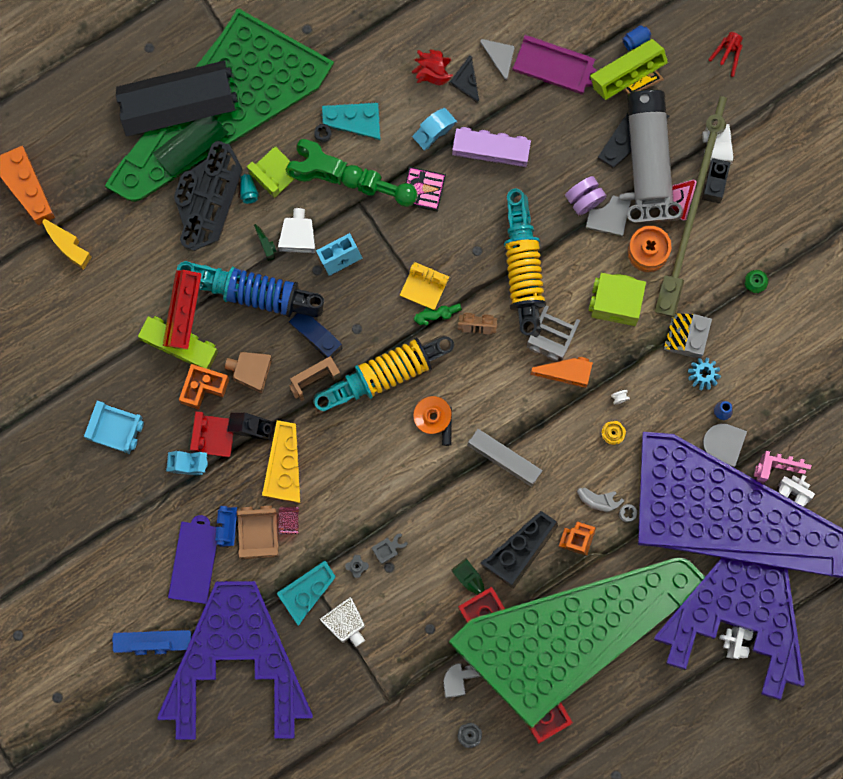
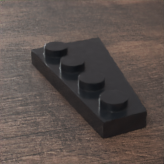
[597,112,670,169]

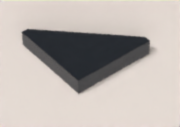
[449,55,479,103]

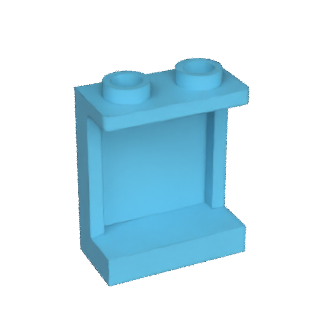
[84,401,144,454]

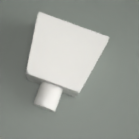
[278,208,315,253]

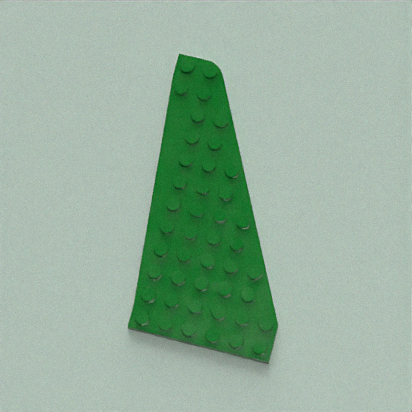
[105,8,334,201]
[449,558,705,728]

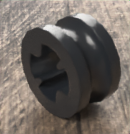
[314,124,331,143]

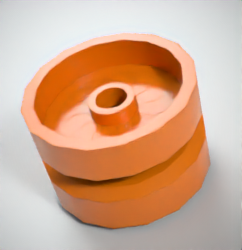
[628,226,671,272]

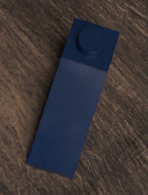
[289,313,343,358]

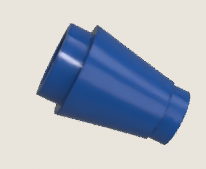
[714,401,733,420]

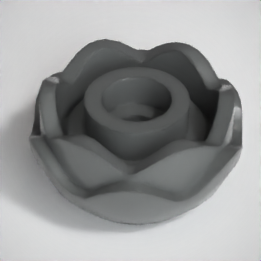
[457,723,482,748]

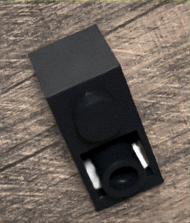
[702,158,731,204]
[227,413,274,440]

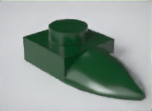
[254,224,277,261]
[451,558,484,595]

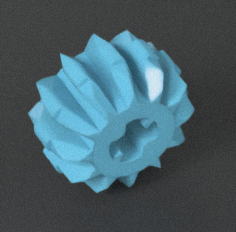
[688,358,721,390]

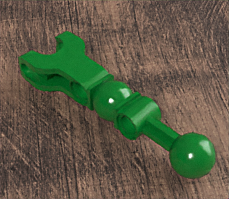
[285,139,418,207]

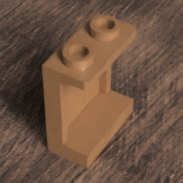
[289,356,341,402]
[237,506,279,560]

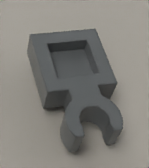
[371,533,408,565]

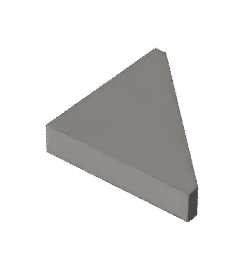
[480,39,515,80]

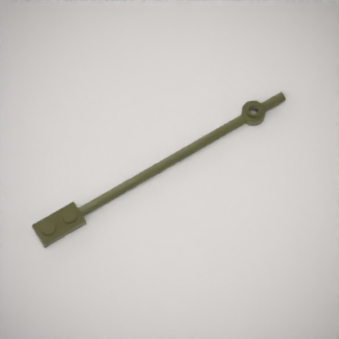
[655,96,727,317]

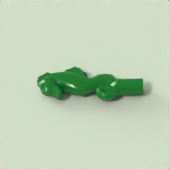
[414,303,462,326]

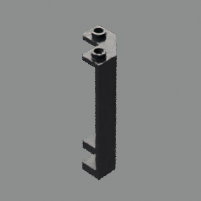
[116,60,238,137]

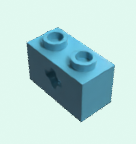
[316,233,363,276]

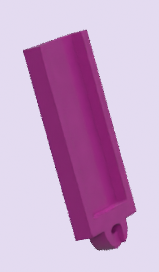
[512,35,597,95]

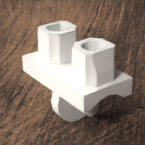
[778,475,815,507]
[719,626,753,659]

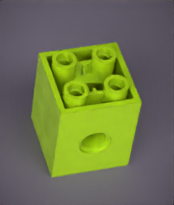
[589,273,646,326]

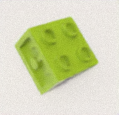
[247,147,295,199]

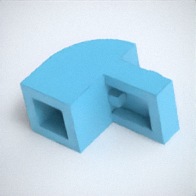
[412,108,457,150]
[166,451,208,475]

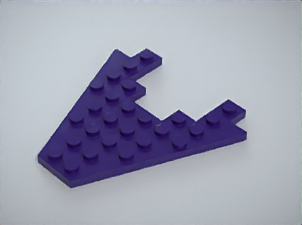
[654,558,805,700]

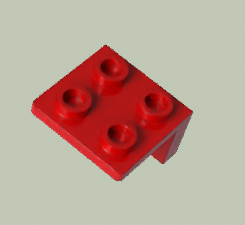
[190,411,234,457]

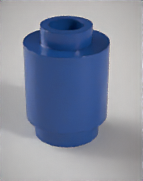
[622,25,651,51]

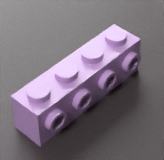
[452,127,531,167]

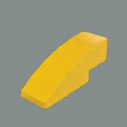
[43,219,91,270]

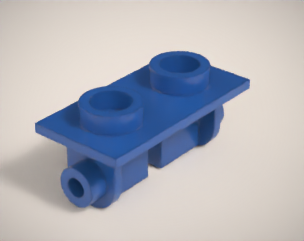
[215,506,237,547]

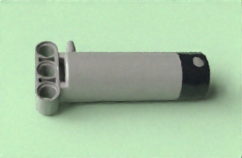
[619,90,683,224]

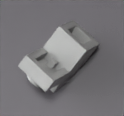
[444,663,481,698]

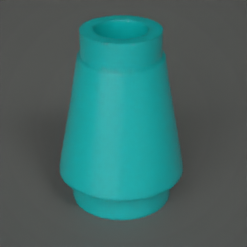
[240,174,259,204]

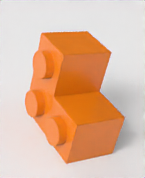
[179,364,229,410]

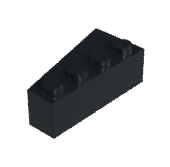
[480,511,558,589]

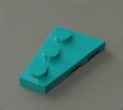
[322,103,380,141]
[277,561,336,626]

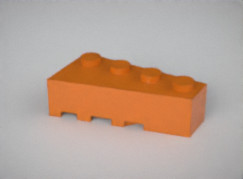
[0,146,55,225]

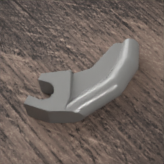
[577,488,624,512]

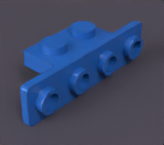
[113,630,191,655]

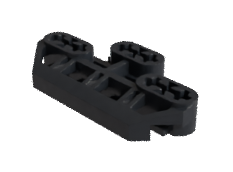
[174,141,243,251]

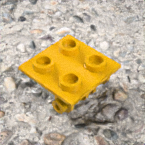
[400,262,449,310]

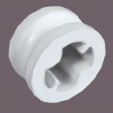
[611,390,630,405]

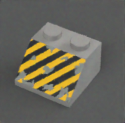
[664,313,712,359]

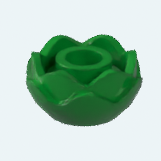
[745,270,768,293]

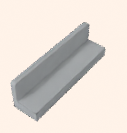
[467,429,542,487]

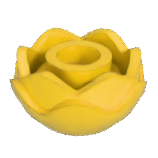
[601,421,626,445]

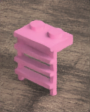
[754,451,811,484]

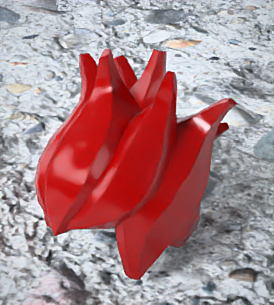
[412,49,453,86]

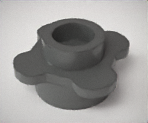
[345,555,369,578]

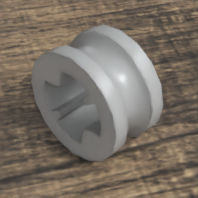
[619,504,637,522]

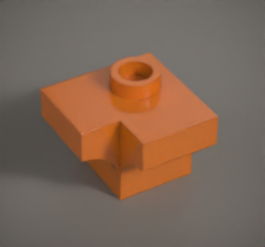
[559,522,596,556]

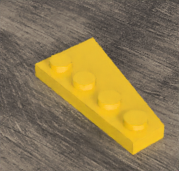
[262,420,300,503]

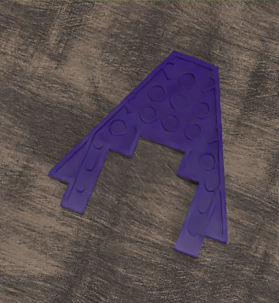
[157,581,313,740]

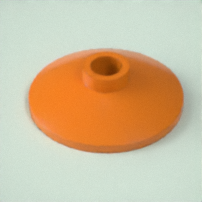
[413,396,452,434]

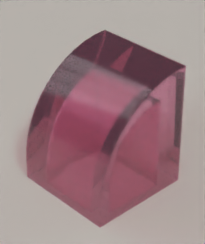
[279,507,299,534]

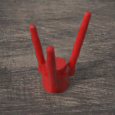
[708,32,743,77]

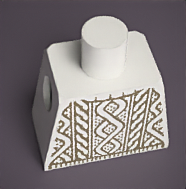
[320,597,365,647]

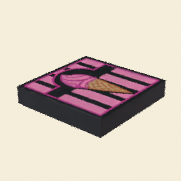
[406,166,446,212]

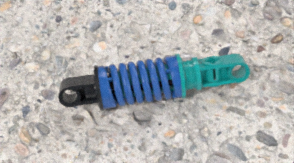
[177,261,324,318]

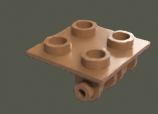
[458,313,497,335]

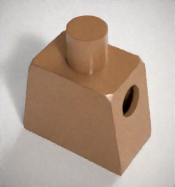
[225,352,272,393]

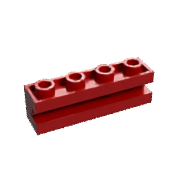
[163,270,202,350]

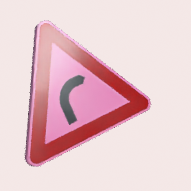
[671,180,697,220]

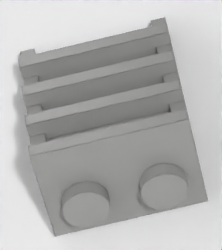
[527,305,580,362]

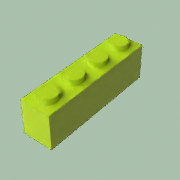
[590,39,668,100]
[138,316,218,370]

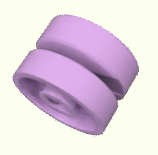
[565,176,607,216]

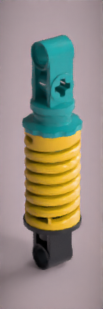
[504,188,546,338]
[313,335,454,411]

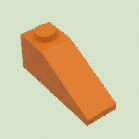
[531,357,593,388]

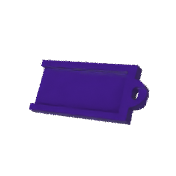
[168,515,217,604]

